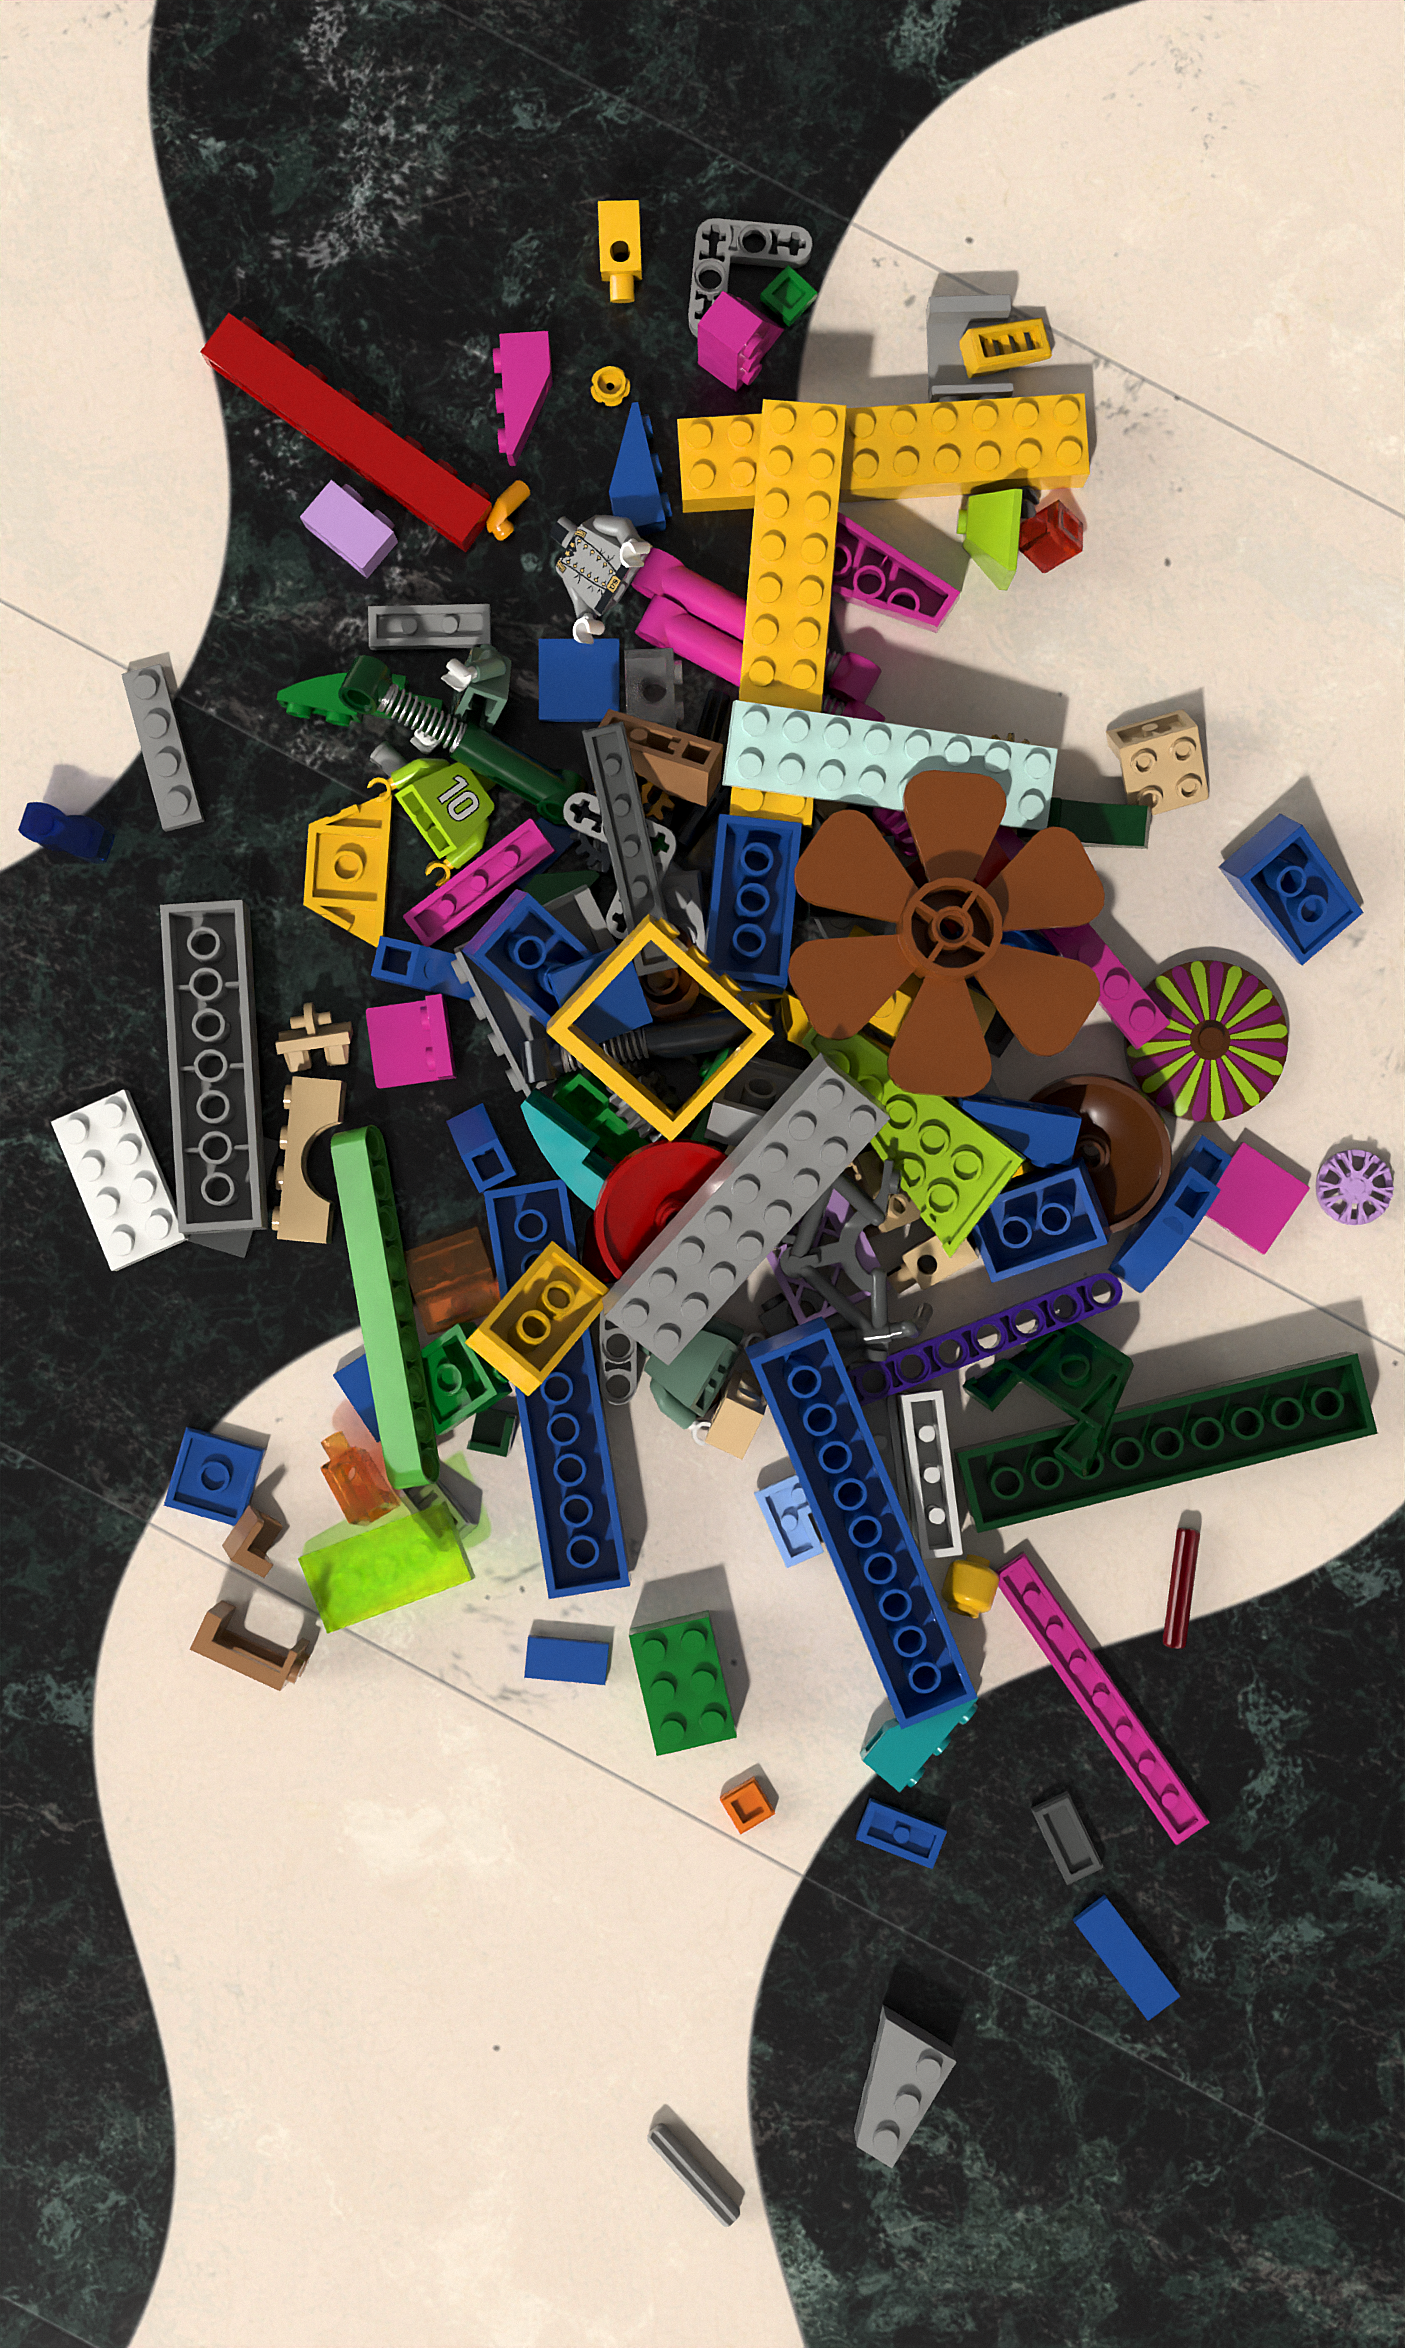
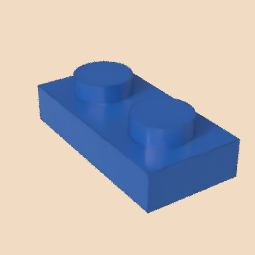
[856,1798,947,1869]

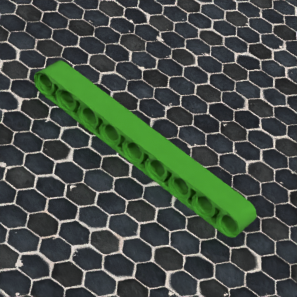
[331,1125,440,1490]

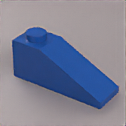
[952,1093,1082,1169]

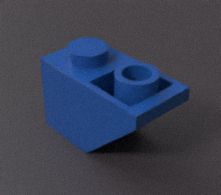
[446,1103,519,1194]

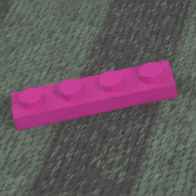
[403,818,557,948]

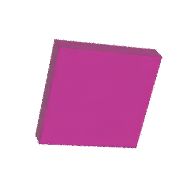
[1205,1142,1310,1255]

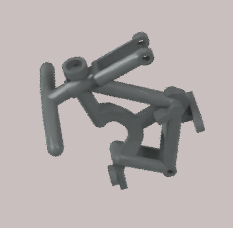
[775,1159,933,1361]

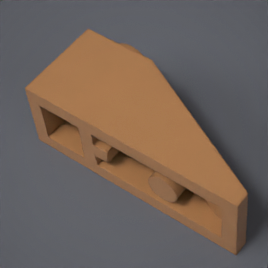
[598,709,723,806]

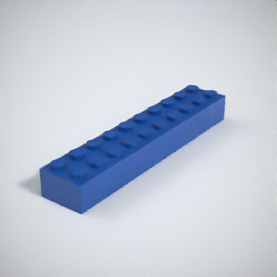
[484,1179,632,1599]
[745,1316,978,1730]

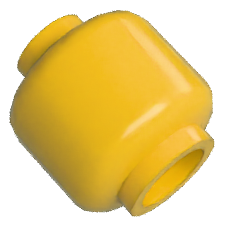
[941,1554,999,1618]

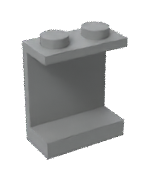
[926,294,1013,403]

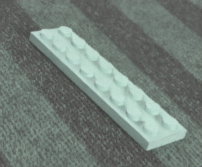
[722,700,1058,831]

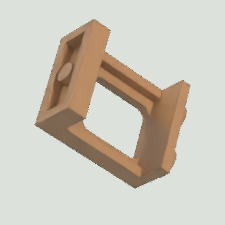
[189,1601,311,1691]

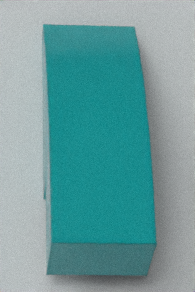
[520,1088,615,1211]

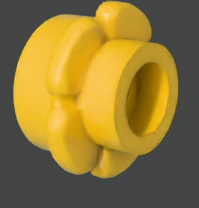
[591,366,630,407]

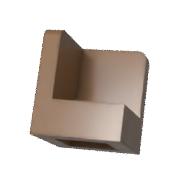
[222,1505,282,1578]

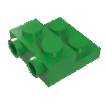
[420,1321,513,1436]

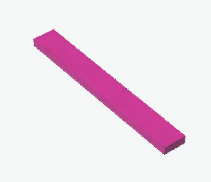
[995,1552,1210,1846]

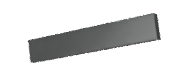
[582,721,679,977]

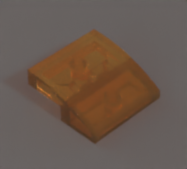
[404,1227,501,1335]

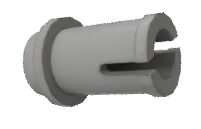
[370,741,409,790]

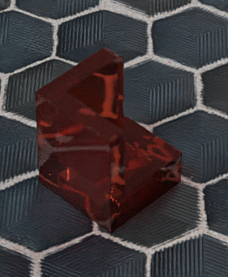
[1019,499,1083,573]

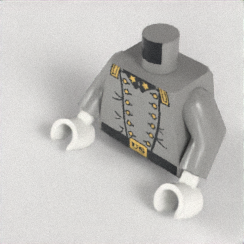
[549,515,653,644]

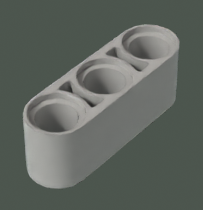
[600,1288,638,1405]

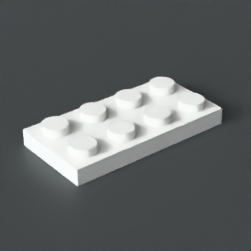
[51,1090,189,1271]

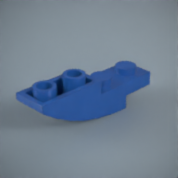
[1108,1134,1233,1293]

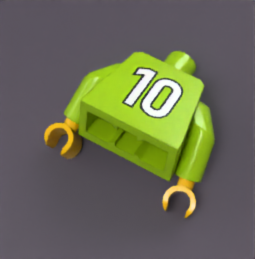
[367,758,496,886]

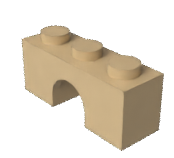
[704,1370,767,1460]

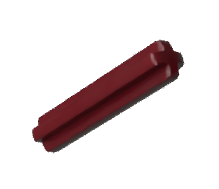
[1163,1527,1200,1649]

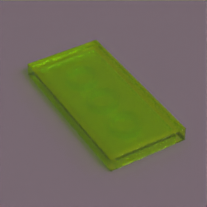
[298,1501,476,1634]

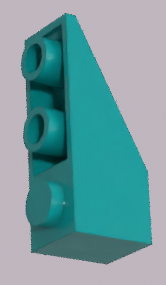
[860,1694,979,1792]

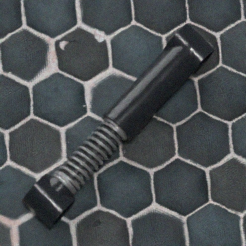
[518,998,788,1084]

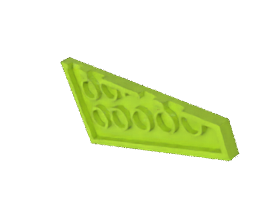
[802,1026,1026,1258]

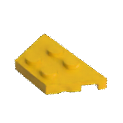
[303,791,394,948]

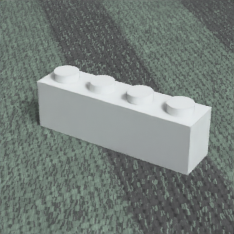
[896,1388,963,1560]

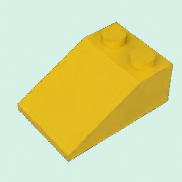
[465,1241,610,1396]

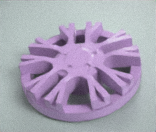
[1315,1149,1394,1225]

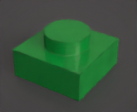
[760,265,818,327]

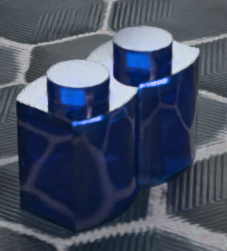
[18,802,115,864]

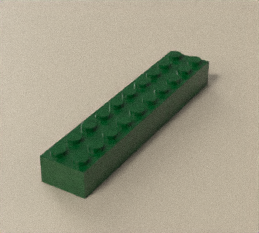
[953,1351,1378,1533]

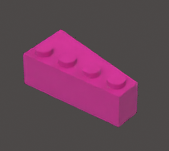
[832,512,960,633]

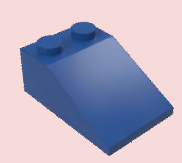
[1218,814,1364,966]

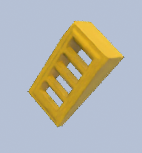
[959,317,1052,378]

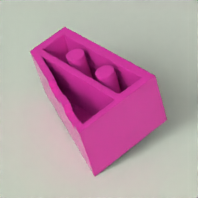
[698,291,785,393]

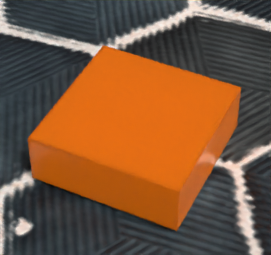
[720,1776,775,1835]

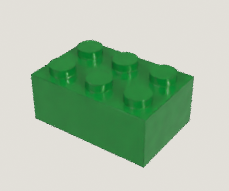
[629,1610,737,1756]

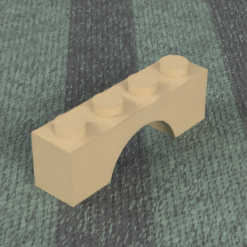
[272,1076,347,1244]

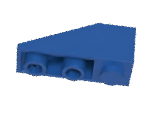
[609,402,672,536]
[371,936,475,1001]

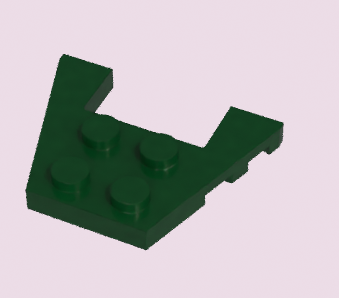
[962,1322,1134,1478]

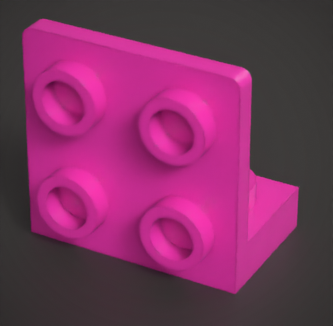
[366,994,457,1089]

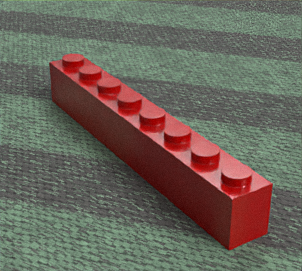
[200,313,493,552]

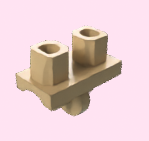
[275,1002,353,1072]

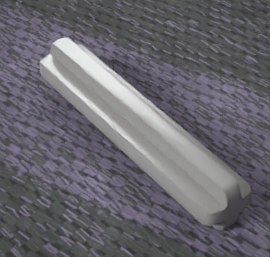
[647,2123,740,2227]

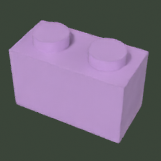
[300,480,398,578]

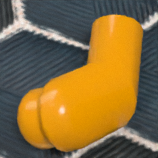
[486,480,530,541]

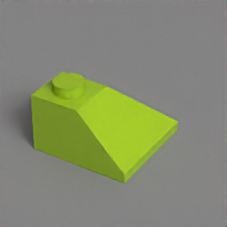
[956,489,1023,591]

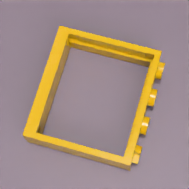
[546,913,774,1142]

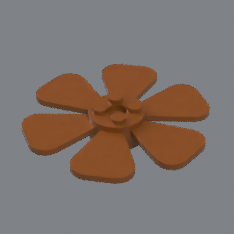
[787,770,1105,1098]

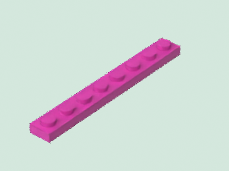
[994,826,1170,1050]

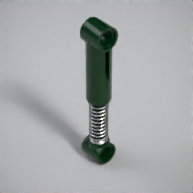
[338,655,589,826]

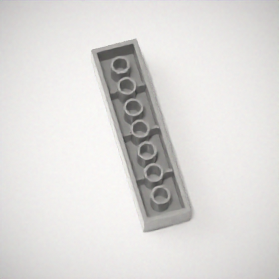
[160,900,268,1235]
[602,1052,891,1365]

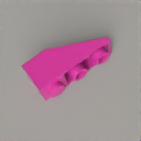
[493,331,553,466]

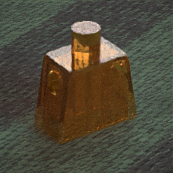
[320,1431,400,1527]

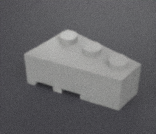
[854,2005,956,2168]

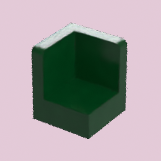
[467,1408,518,1457]

